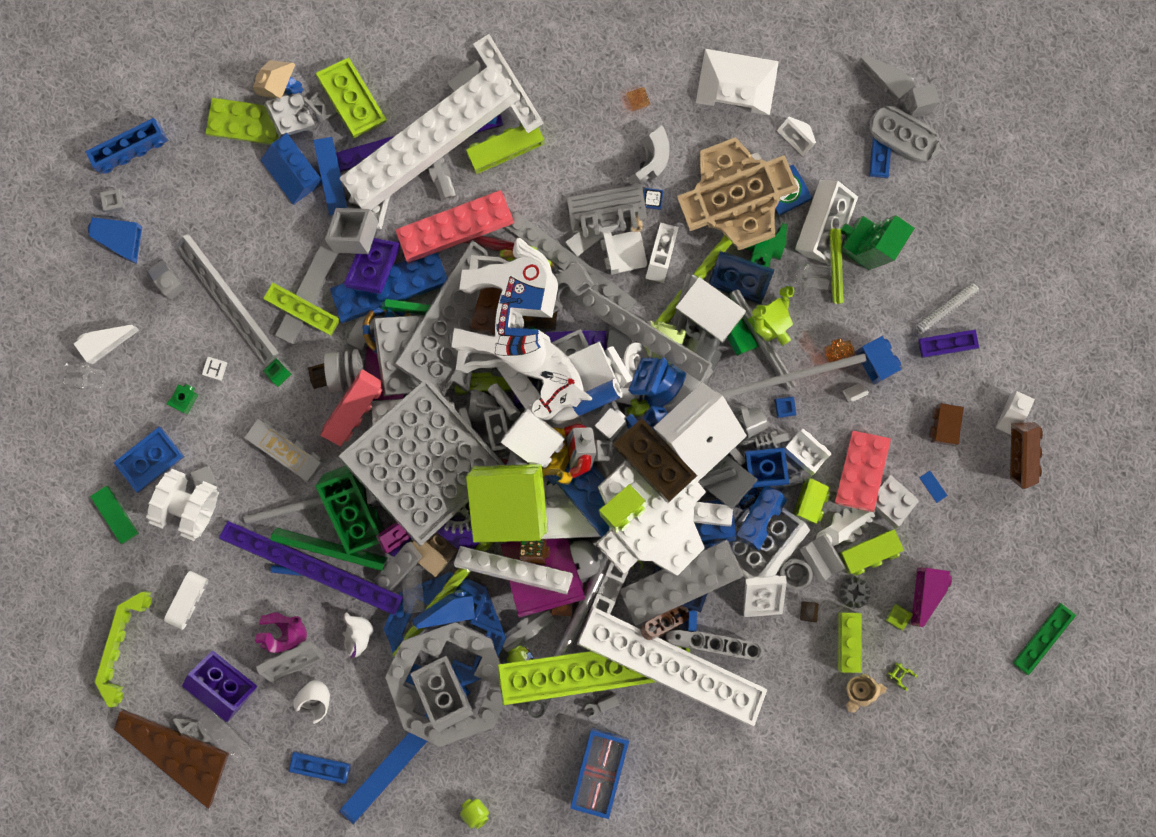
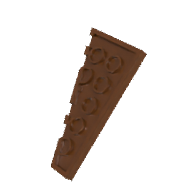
[114,710,229,809]

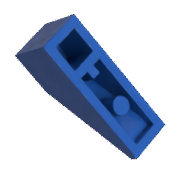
[412,590,475,629]

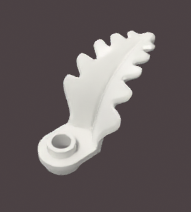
[816,508,875,546]

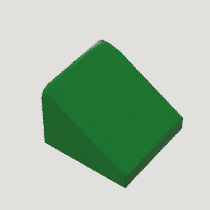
[263,358,292,387]

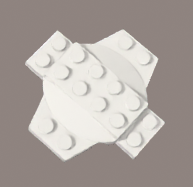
[596,460,706,575]

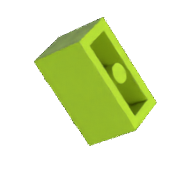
[599,484,646,533]

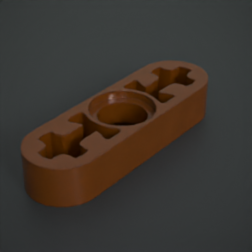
[641,605,689,640]

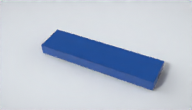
[313,137,348,216]

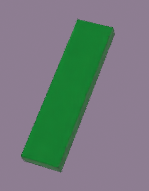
[1012,603,1077,676]

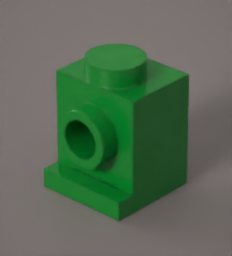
[166,383,199,415]

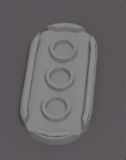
[870,106,940,163]

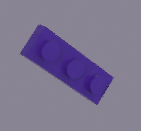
[918,329,979,358]

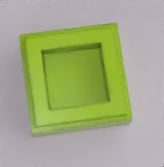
[886,604,913,631]

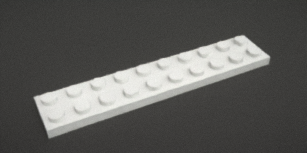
[577,607,767,727]

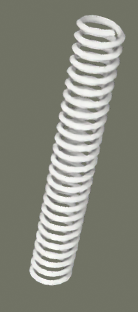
[916,284,979,334]

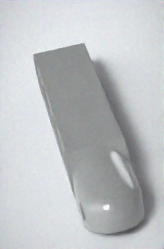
[666,630,762,660]

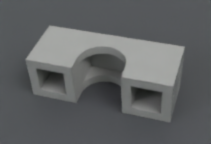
[553,262,594,313]

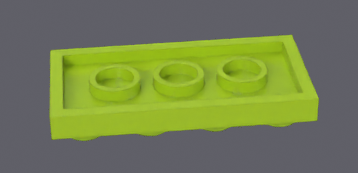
[316,57,387,139]
[206,98,279,145]

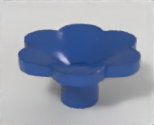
[285,77,303,95]

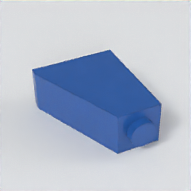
[88,217,142,263]

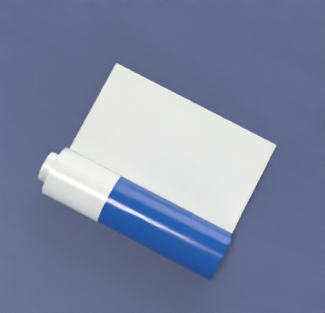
[542,342,622,425]

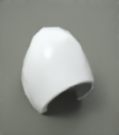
[293,680,330,724]

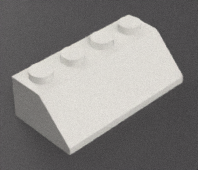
[795,180,858,266]
[542,497,600,539]

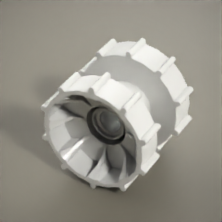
[146,469,219,541]

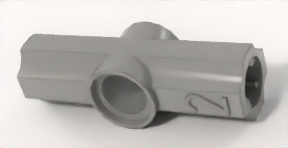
[428,157,457,202]
[503,609,555,652]

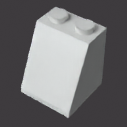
[501,407,565,468]

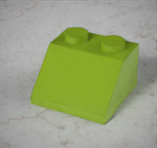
[793,478,830,524]

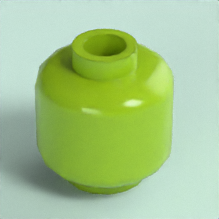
[460,799,489,829]

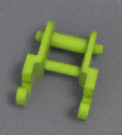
[888,663,918,691]

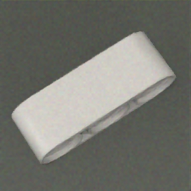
[164,571,208,630]

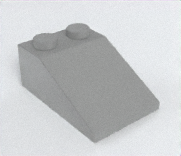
[410,656,474,732]

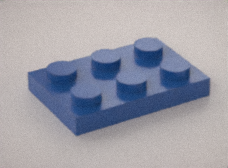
[113,426,185,493]

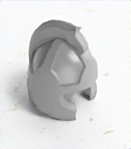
[465,390,506,422]

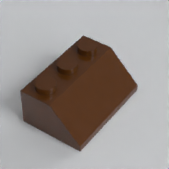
[1010,422,1043,489]

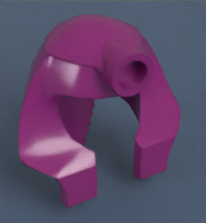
[255,612,307,653]

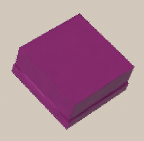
[500,538,585,617]

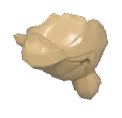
[846,674,887,713]

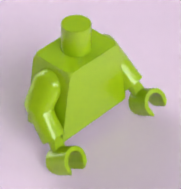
[747,286,794,346]

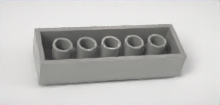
[619,540,744,625]

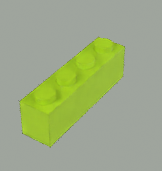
[466,123,545,175]

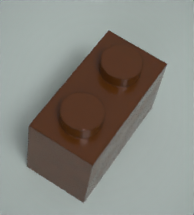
[929,403,964,446]

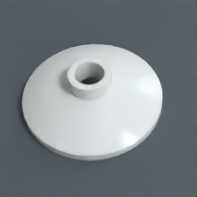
[623,343,648,379]

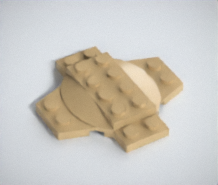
[677,137,798,250]

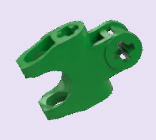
[744,223,788,267]

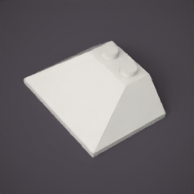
[696,49,778,115]

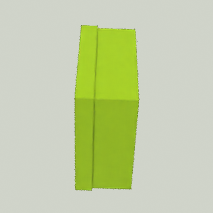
[466,464,548,542]

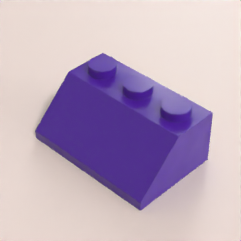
[182,650,258,722]

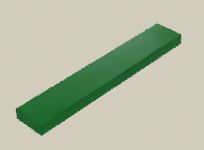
[270,527,388,571]

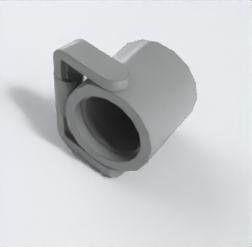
[733,406,768,439]

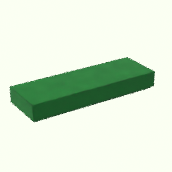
[381,299,431,315]
[90,486,139,544]

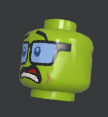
[506,645,534,663]

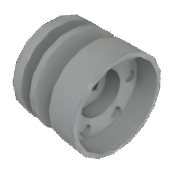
[324,349,365,393]

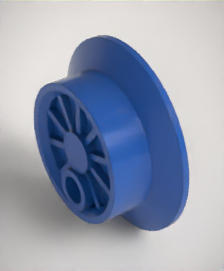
[644,363,686,407]

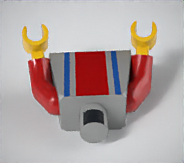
[553,424,596,485]

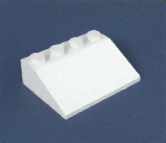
[729,508,810,579]

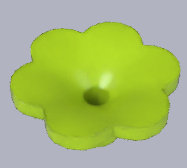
[627,398,650,417]

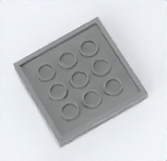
[373,315,455,396]

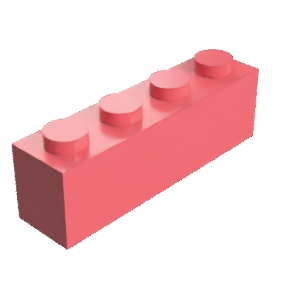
[320,369,382,447]

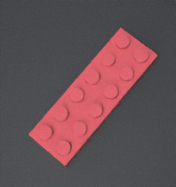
[395,190,514,263]

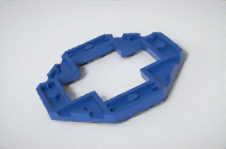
[384,572,506,687]

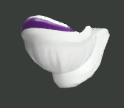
[342,612,374,658]

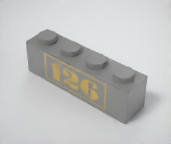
[244,419,324,483]

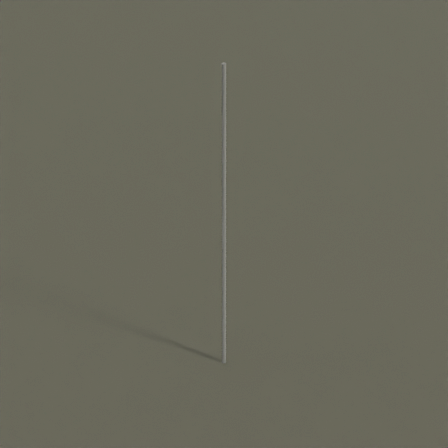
[244,354,866,524]

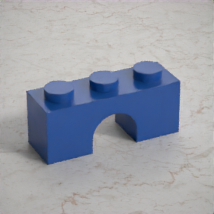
[737,486,787,550]

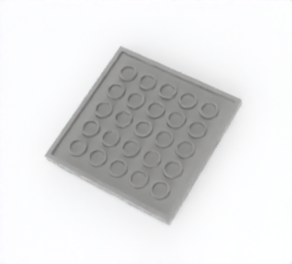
[338,378,505,547]

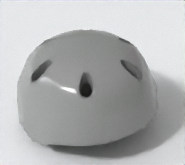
[780,559,813,590]

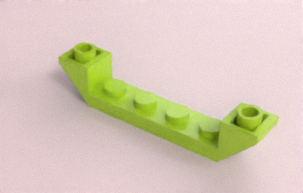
[95,591,152,708]

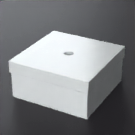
[653,382,747,482]

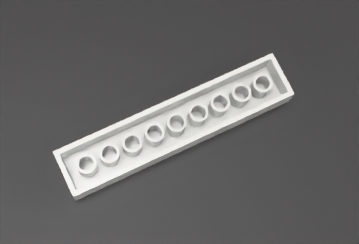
[340,63,518,210]

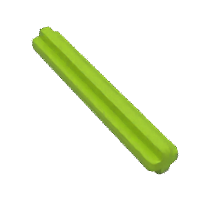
[830,228,844,304]

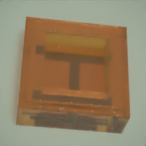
[626,87,651,111]

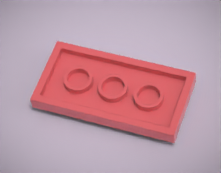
[835,431,891,512]

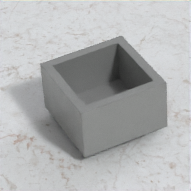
[325,208,379,254]

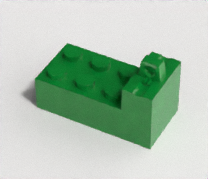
[840,215,915,270]
[315,466,385,555]

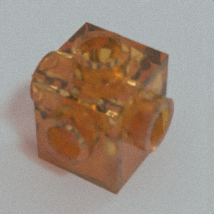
[825,338,855,363]

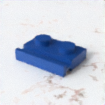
[628,358,668,395]

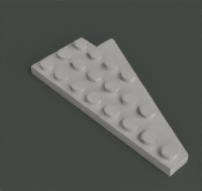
[394,240,488,397]

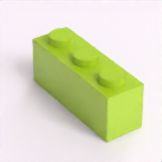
[839,529,904,576]
[838,612,862,673]

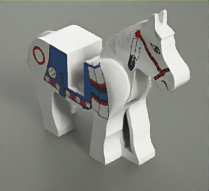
[452,238,592,420]

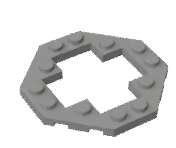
[385,622,503,747]

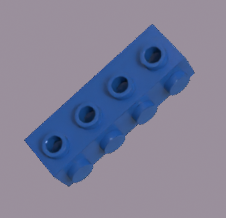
[85,118,169,174]

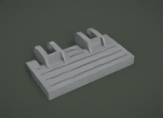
[567,184,647,238]

